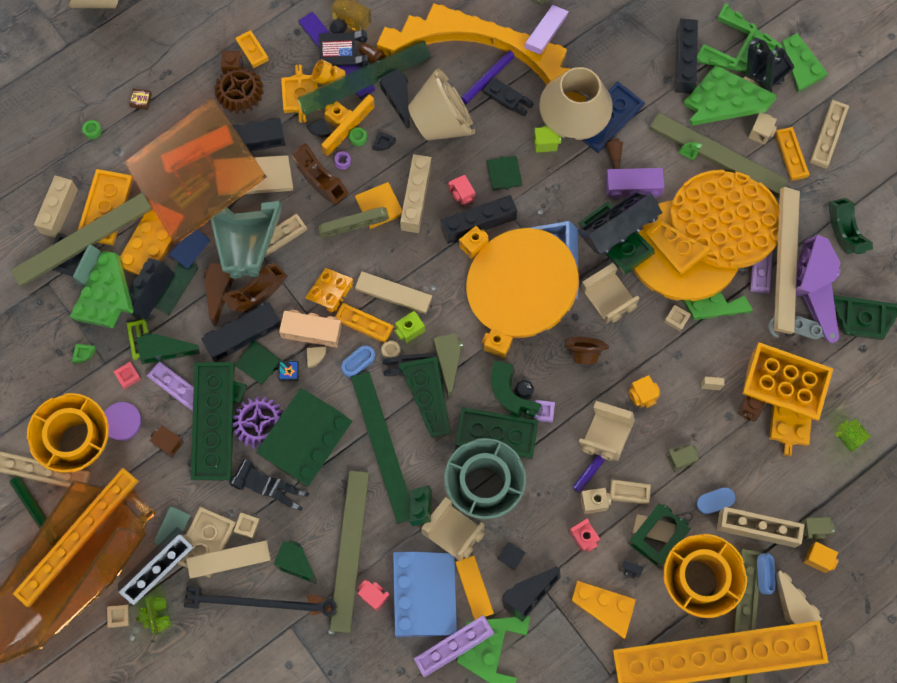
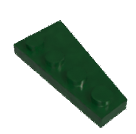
[399,357,451,437]

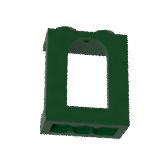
[628,503,691,568]

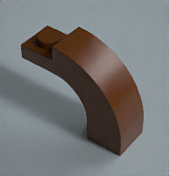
[290,143,349,205]
[222,263,288,314]

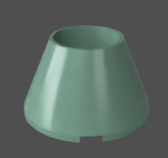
[444,438,526,519]

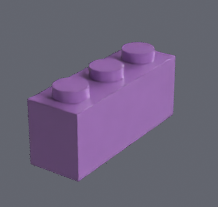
[605,168,664,199]

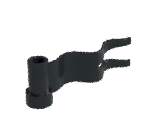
[229,459,310,511]

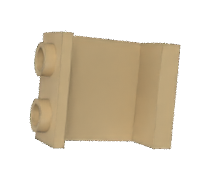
[580,263,640,324]
[579,401,635,461]
[421,497,485,562]

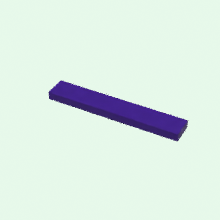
[298,11,375,100]

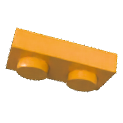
[235,30,269,69]

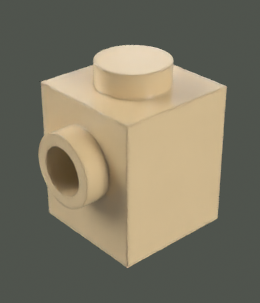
[748,113,777,145]
[580,488,611,514]

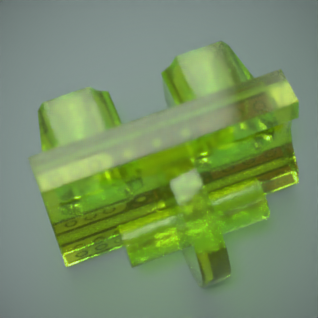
[135,596,171,636]

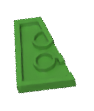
[781,33,828,93]

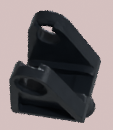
[746,38,794,93]

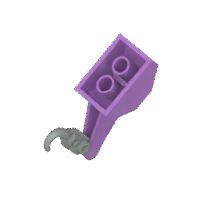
[768,235,841,343]

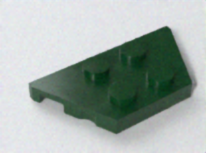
[833,295,897,340]

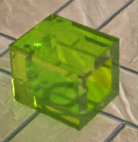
[836,418,871,452]

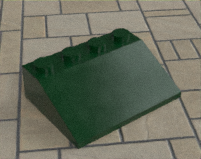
[255,388,353,487]

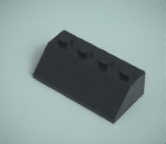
[577,191,663,254]

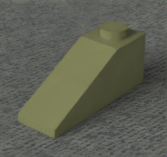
[433,333,463,397]

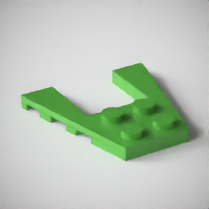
[697,3,783,73]

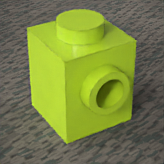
[534,126,561,153]
[395,311,425,344]

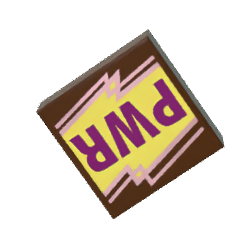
[129,88,152,110]

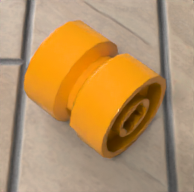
[311,59,345,91]

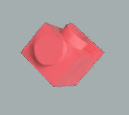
[448,175,475,206]
[569,519,600,552]
[358,579,390,612]

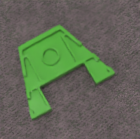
[682,292,753,320]
[457,616,530,683]

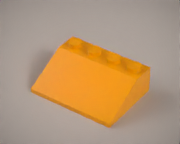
[742,342,833,421]

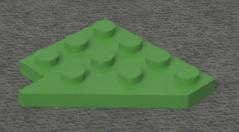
[684,65,776,126]
[70,251,133,329]

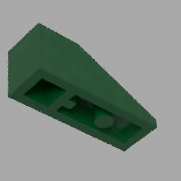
[136,333,200,365]

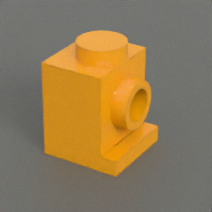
[324,101,352,129]

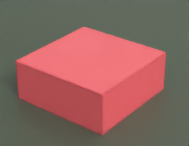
[113,362,141,389]

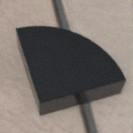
[307,119,331,137]
[372,132,396,151]

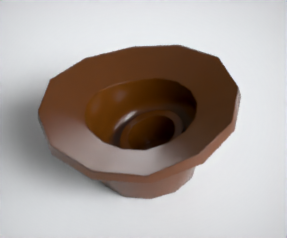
[564,337,609,365]

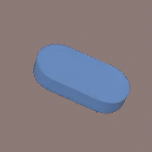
[341,345,375,378]
[696,488,735,515]
[757,553,776,594]

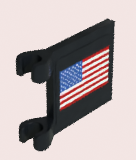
[319,30,368,67]

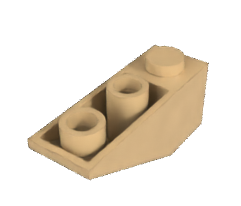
[775,570,822,625]

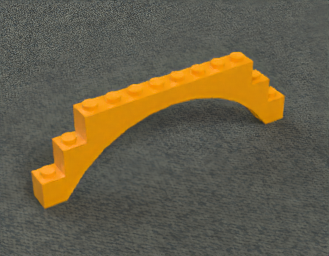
[377,3,587,102]

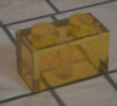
[331,0,372,31]

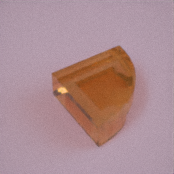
[307,595,332,616]

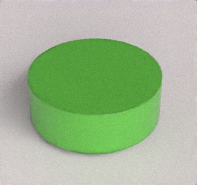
[82,120,102,139]
[349,127,367,146]

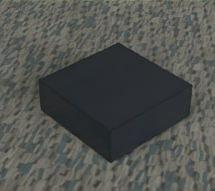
[498,542,525,571]

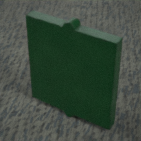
[487,156,523,190]
[235,341,281,385]

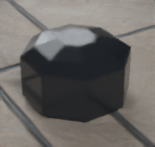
[330,19,348,33]
[515,380,534,400]

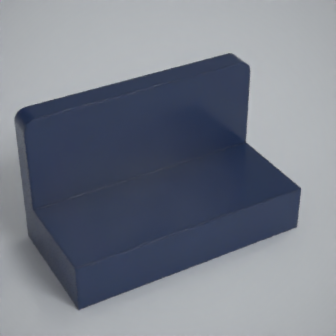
[167,226,210,268]

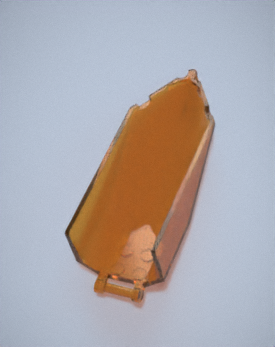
[0,480,155,665]

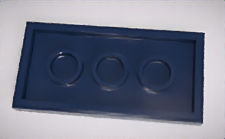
[582,81,645,154]

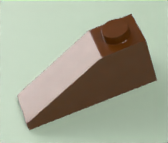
[204,262,234,326]

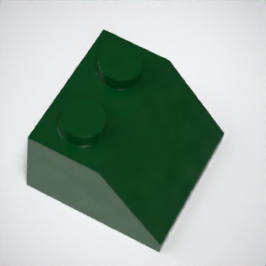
[274,540,317,584]

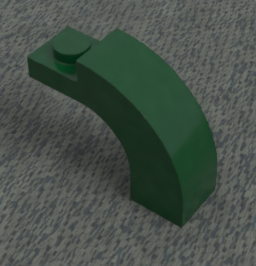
[829,198,873,254]
[491,360,543,417]

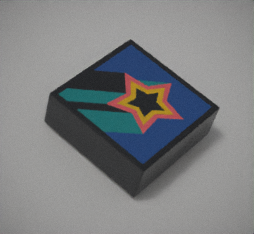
[279,361,299,382]

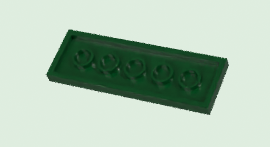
[191,362,235,481]

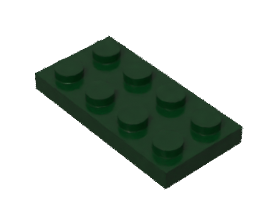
[578,201,655,275]
[455,407,539,459]

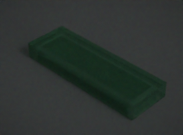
[154,263,199,316]

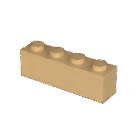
[400,154,431,233]
[717,507,804,548]

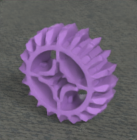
[233,396,284,449]

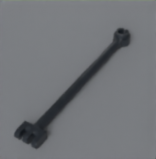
[184,587,338,617]

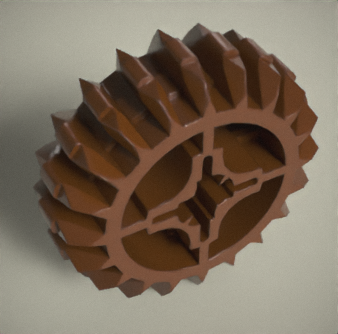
[214,66,264,114]

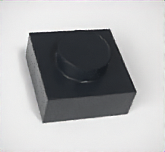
[619,560,644,579]

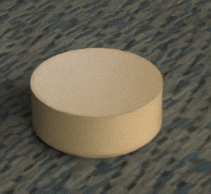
[381,340,401,358]

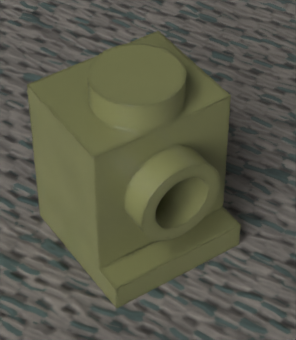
[666,445,699,472]
[801,517,835,541]

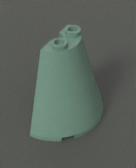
[209,201,282,279]

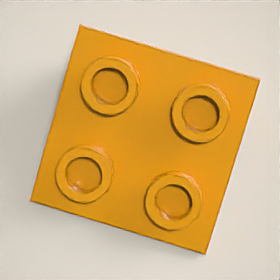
[305,268,354,313]

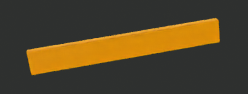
[13,468,139,607]

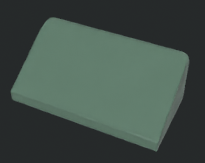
[73,244,102,286]
[153,506,191,546]

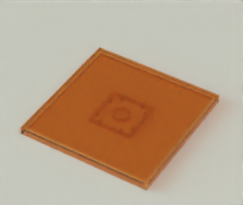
[124,97,267,244]

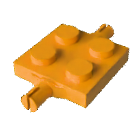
[281,64,320,123]
[769,405,812,456]

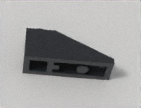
[379,69,410,129]
[502,567,561,622]

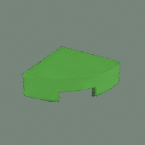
[678,142,702,161]
[72,344,96,364]

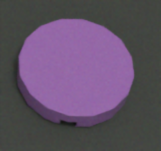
[104,402,142,441]

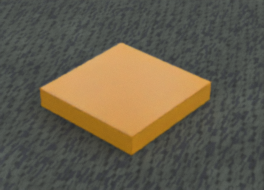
[355,182,402,229]

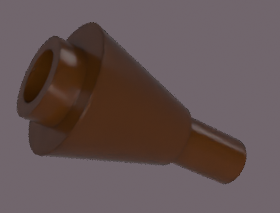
[605,138,623,169]

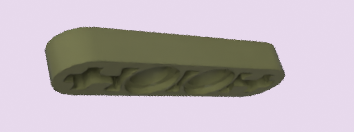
[317,207,389,238]

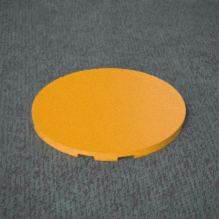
[670,170,779,269]
[633,200,738,301]
[466,228,579,338]

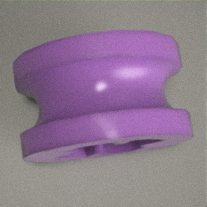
[334,151,351,170]

